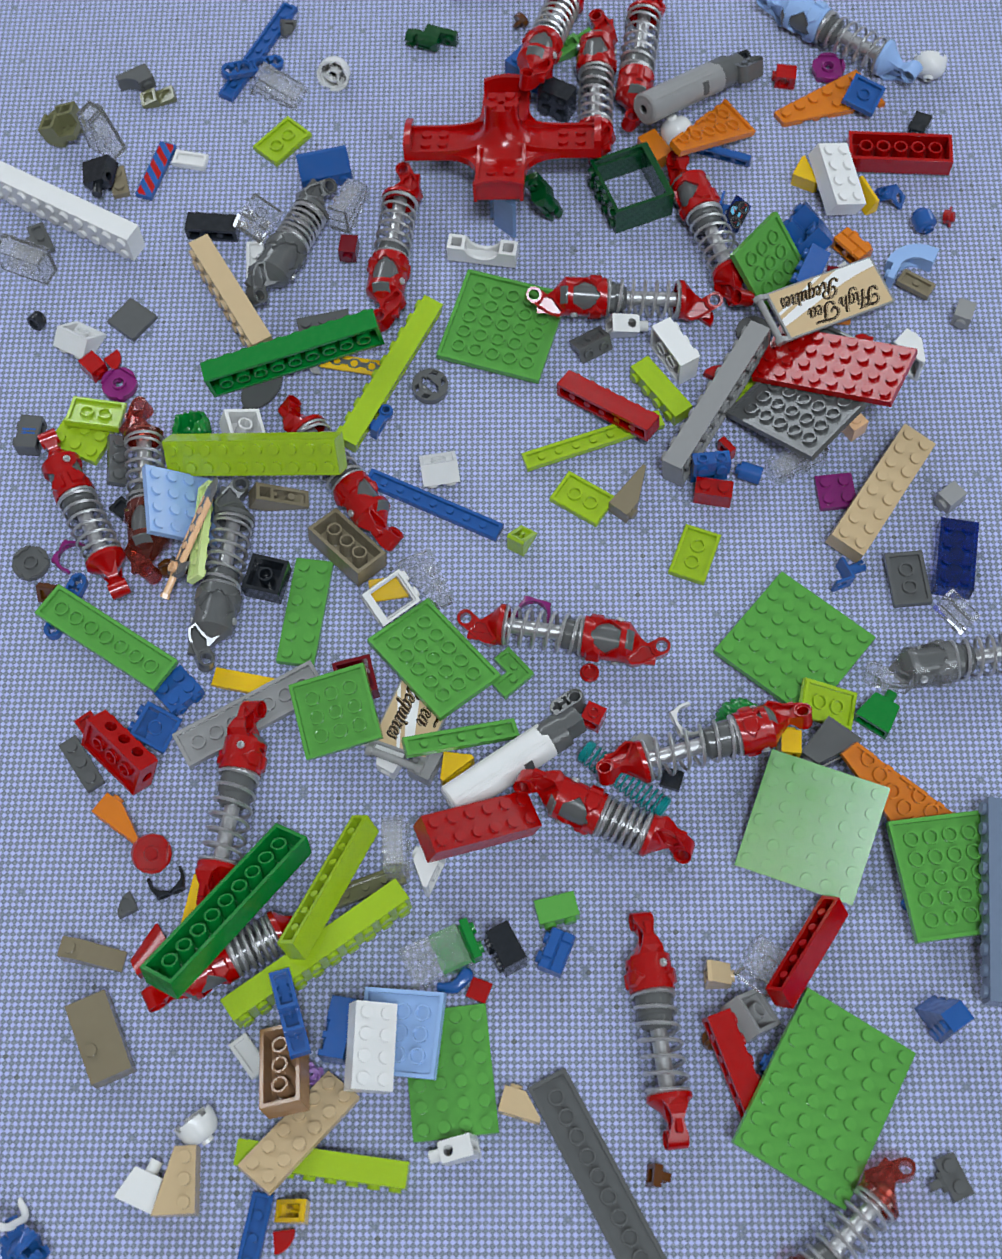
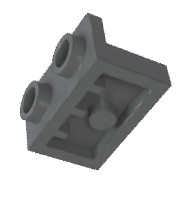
[569,326,613,364]

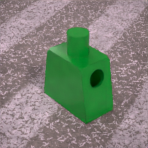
[853,689,900,740]

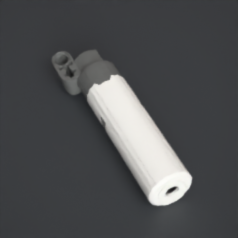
[441,688,586,808]

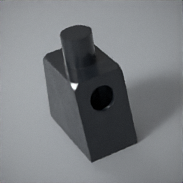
[82,154,118,197]

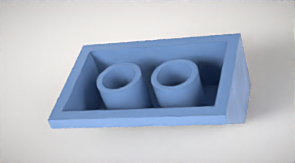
[489,199,516,238]

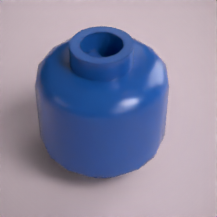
[911,207,937,235]

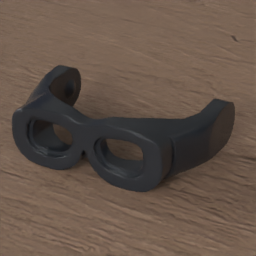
[147,865,186,900]

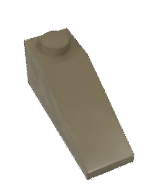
[608,464,646,523]
[249,482,309,511]
[57,936,128,973]

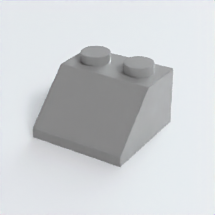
[720,987,782,1044]

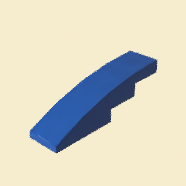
[268,967,312,1060]

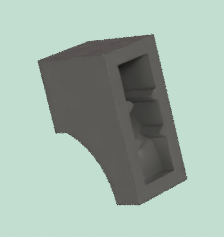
[115,63,157,93]

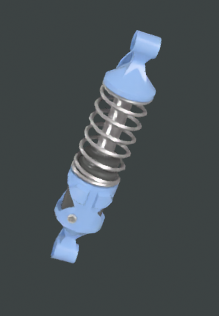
[756,0,923,83]

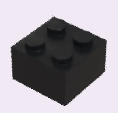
[538,76,577,123]
[241,553,292,604]
[484,920,528,977]

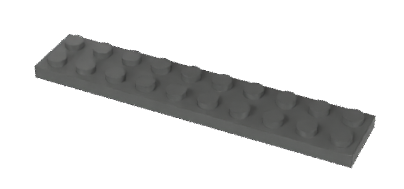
[527,1068,667,1259]

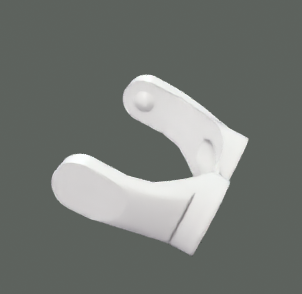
[669,702,699,738]

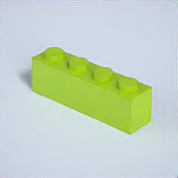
[630,356,693,426]

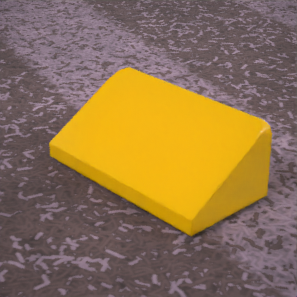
[858,175,880,215]
[368,577,409,602]

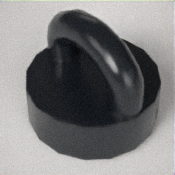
[27,311,47,331]

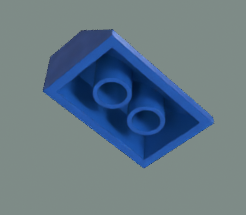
[296,145,353,188]

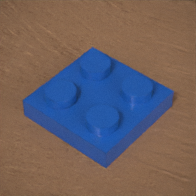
[841,73,886,117]

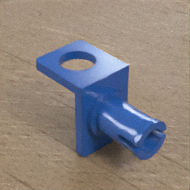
[831,557,866,592]

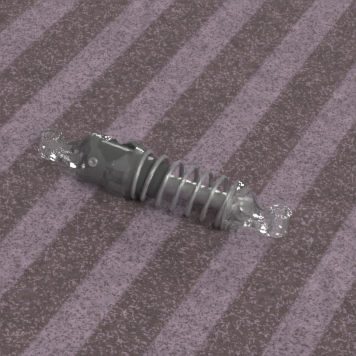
[863,632,1002,694]

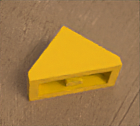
[791,155,817,193]
[440,752,475,786]
[274,1199,311,1225]

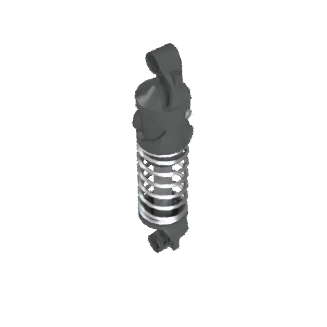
[187,476,255,672]

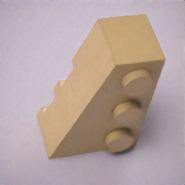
[150,1145,201,1218]

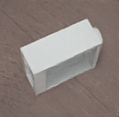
[359,569,421,627]

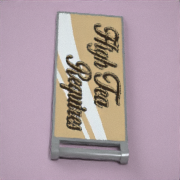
[753,257,895,347]
[365,680,447,775]

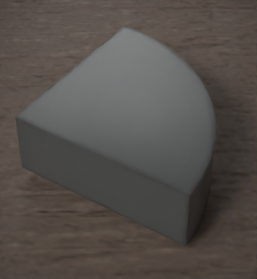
[279,19,297,37]
[117,891,139,919]

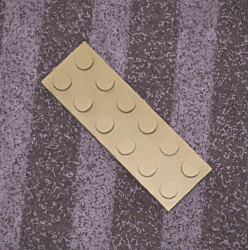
[237,1071,360,1196]

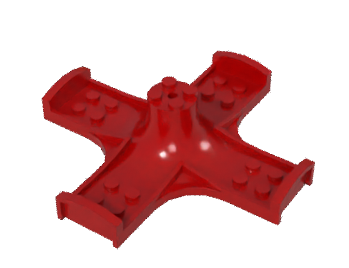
[403,73,602,202]

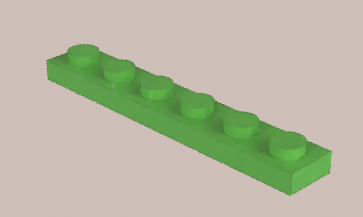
[401,718,520,759]

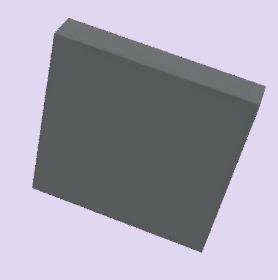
[107,297,158,342]

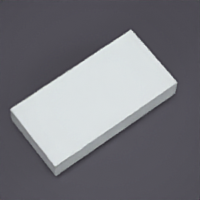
[171,149,209,172]
[228,1032,259,1080]

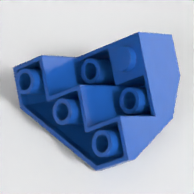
[783,201,834,255]

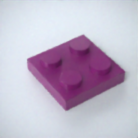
[814,473,856,511]

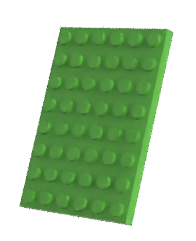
[730,987,916,1210]

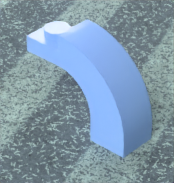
[884,244,939,289]

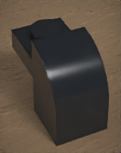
[908,110,933,133]

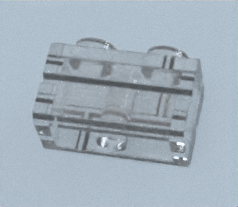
[933,588,981,635]

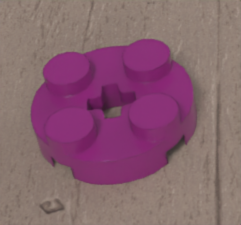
[811,52,846,83]
[101,367,138,403]

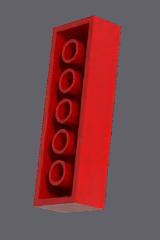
[846,131,953,175]
[413,792,542,863]

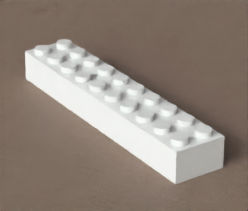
[0,161,146,261]

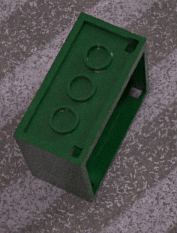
[587,141,674,234]

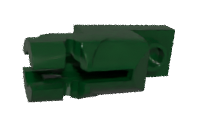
[405,24,459,52]
[525,171,563,221]

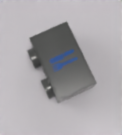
[13,414,47,457]

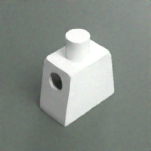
[605,313,649,338]
[428,1133,482,1166]
[114,1158,163,1214]

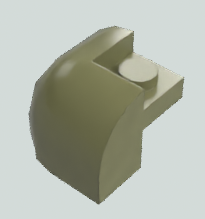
[38,101,85,148]

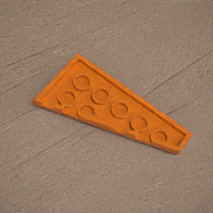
[774,69,886,127]
[669,98,756,157]
[839,742,954,821]

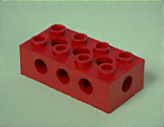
[81,709,158,796]

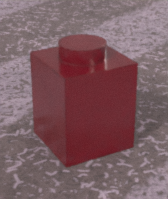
[338,234,360,263]

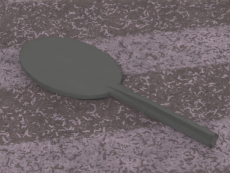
[241,376,283,409]

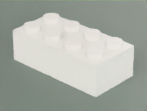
[808,143,866,216]
[344,1000,398,1094]

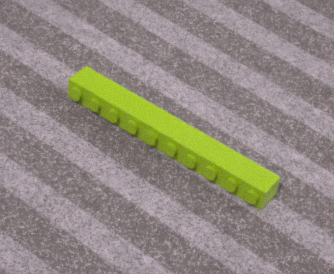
[336,295,443,453]

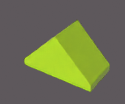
[507,525,538,557]

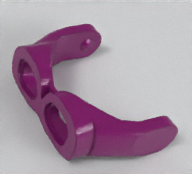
[51,539,86,575]
[515,596,551,623]

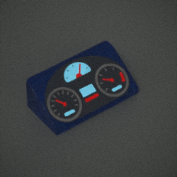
[722,195,751,233]

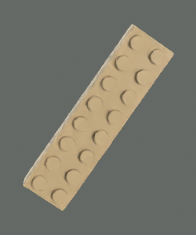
[188,234,273,348]
[825,424,936,562]

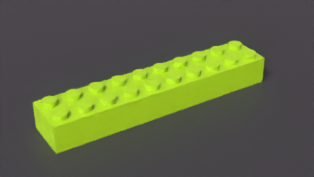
[162,432,348,476]
[220,878,412,1028]

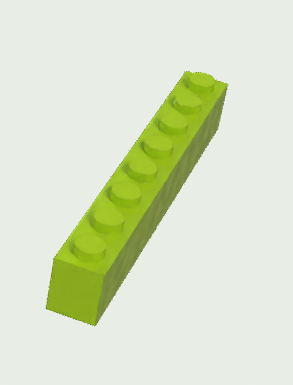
[277,815,379,960]
[233,1138,411,1194]

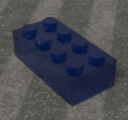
[931,517,979,600]

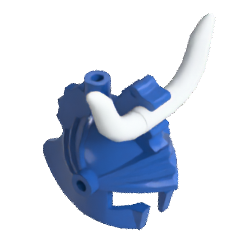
[0,1197,51,1259]

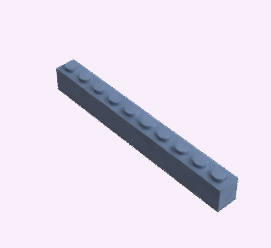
[978,796,1002,1007]

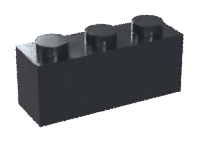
[184,212,241,242]

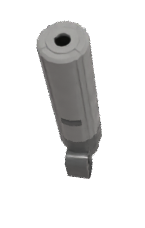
[634,53,763,125]

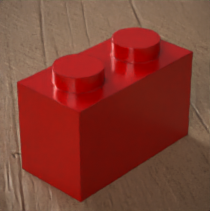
[693,476,734,508]

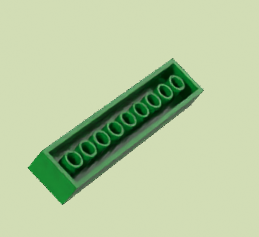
[200,308,385,397]
[140,823,312,1000]

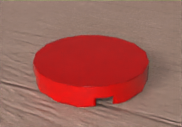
[131,833,172,874]

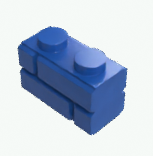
[535,927,576,978]

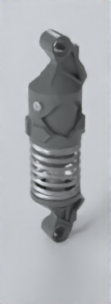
[244,178,337,307]

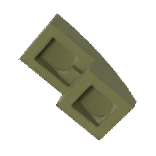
[139,85,178,108]

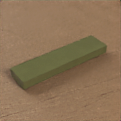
[334,864,407,910]

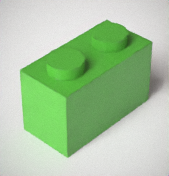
[534,891,580,930]

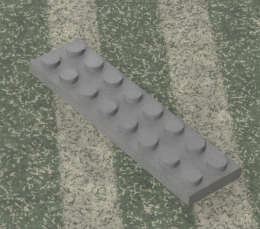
[172,660,319,769]

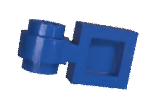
[369,404,393,440]

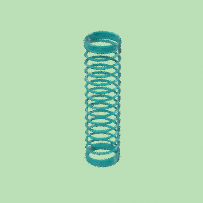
[577,740,671,816]

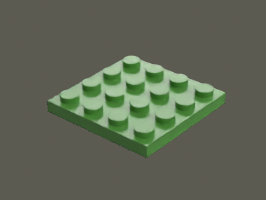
[729,212,802,312]
[288,663,383,761]

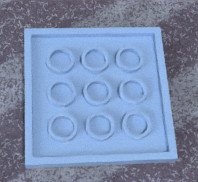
[142,464,217,546]
[363,987,447,1080]

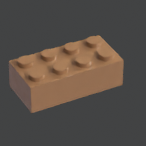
[259,1025,310,1119]

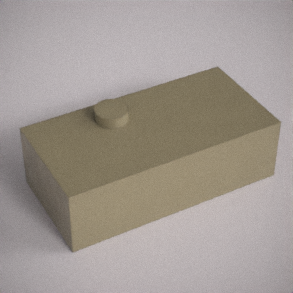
[308,508,387,587]
[64,990,137,1089]

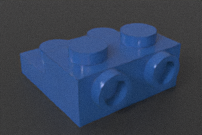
[689,450,732,483]
[152,665,205,716]
[127,701,183,754]

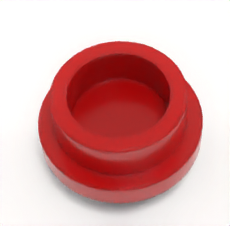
[580,663,599,683]

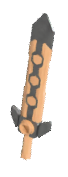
[160,477,218,600]

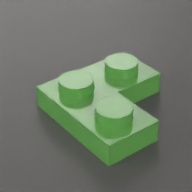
[492,646,534,700]

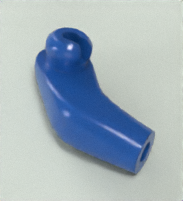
[437,968,473,994]

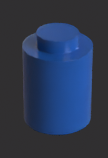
[735,461,764,485]

